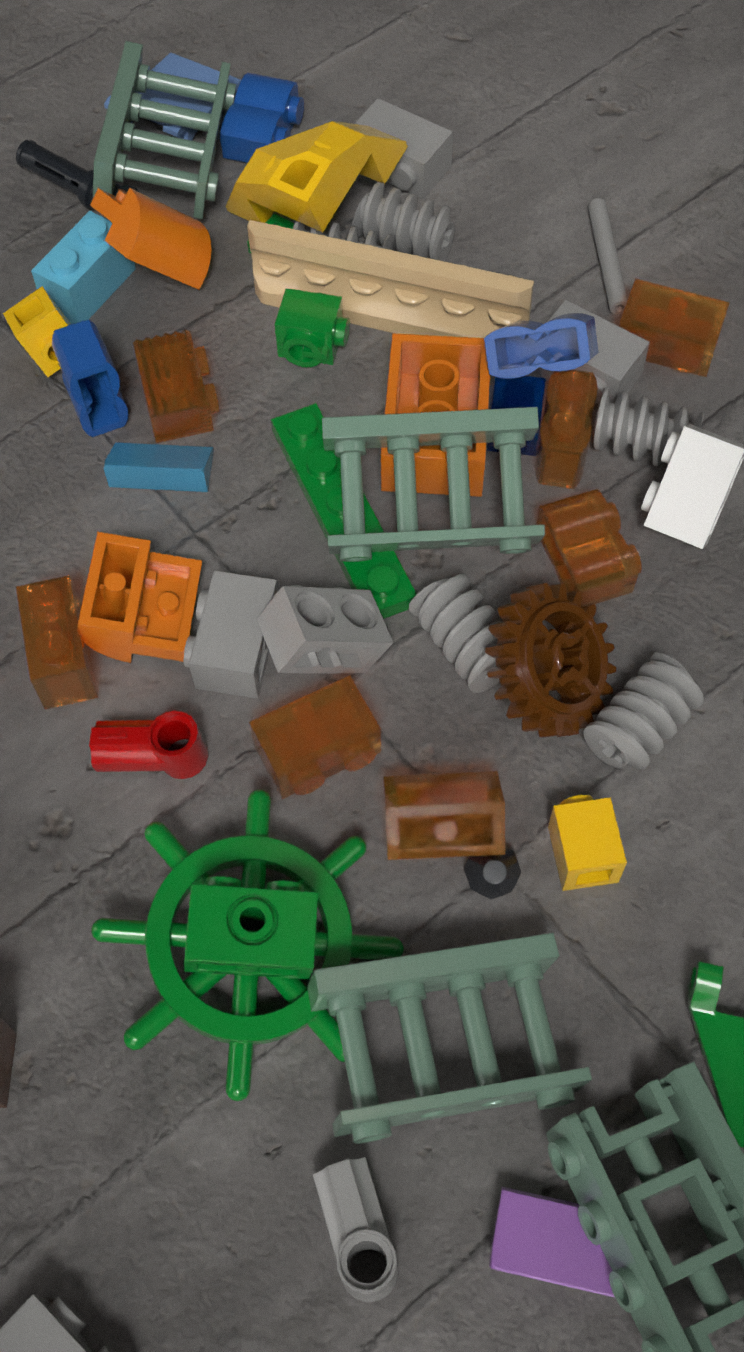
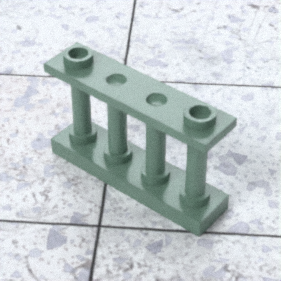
[93,41,237,219]
[322,407,545,562]
[307,933,592,1144]

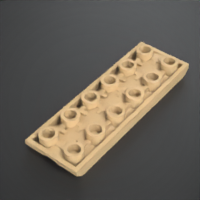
[247,220,534,338]

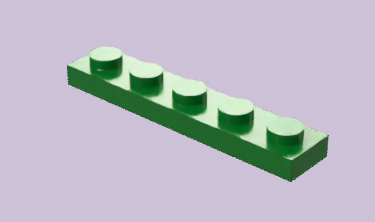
[271,403,417,619]

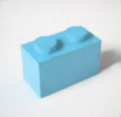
[31,211,136,324]

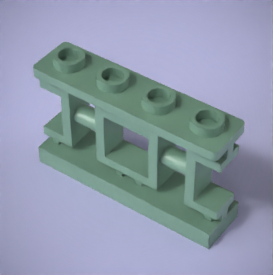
[546,1062,744,1352]

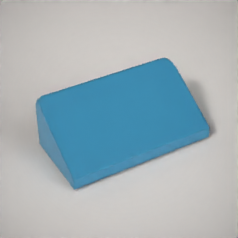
[103,442,214,492]

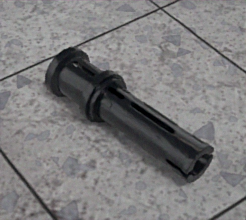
[16,140,139,211]

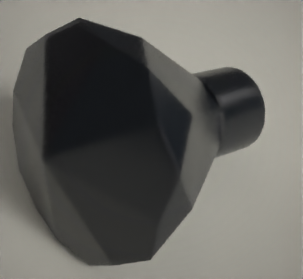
[464,841,521,899]

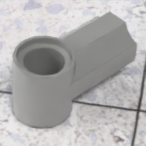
[313,1157,398,1303]

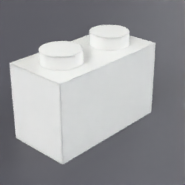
[641,424,744,549]

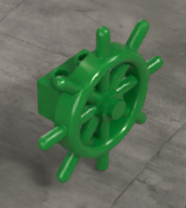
[91,789,404,1101]

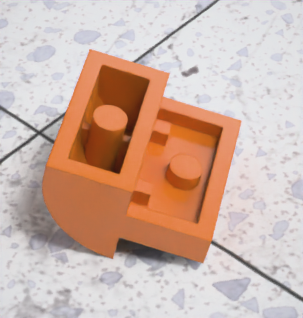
[90,188,211,290]
[77,531,202,663]

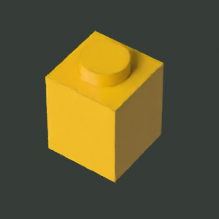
[548,795,627,891]

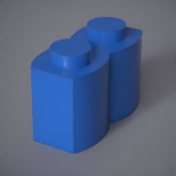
[220,73,304,163]
[484,313,599,379]
[52,319,128,437]

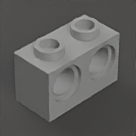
[257,585,394,673]

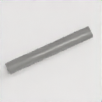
[588,198,629,315]

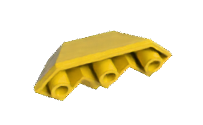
[225,121,408,233]

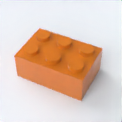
[381,333,490,497]

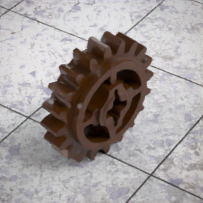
[485,582,616,738]

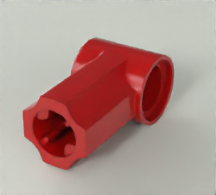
[89,710,208,779]

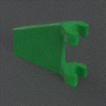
[688,961,744,1149]

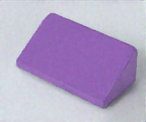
[489,1187,615,1298]

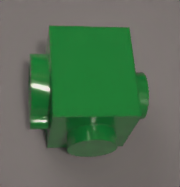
[275,288,350,367]

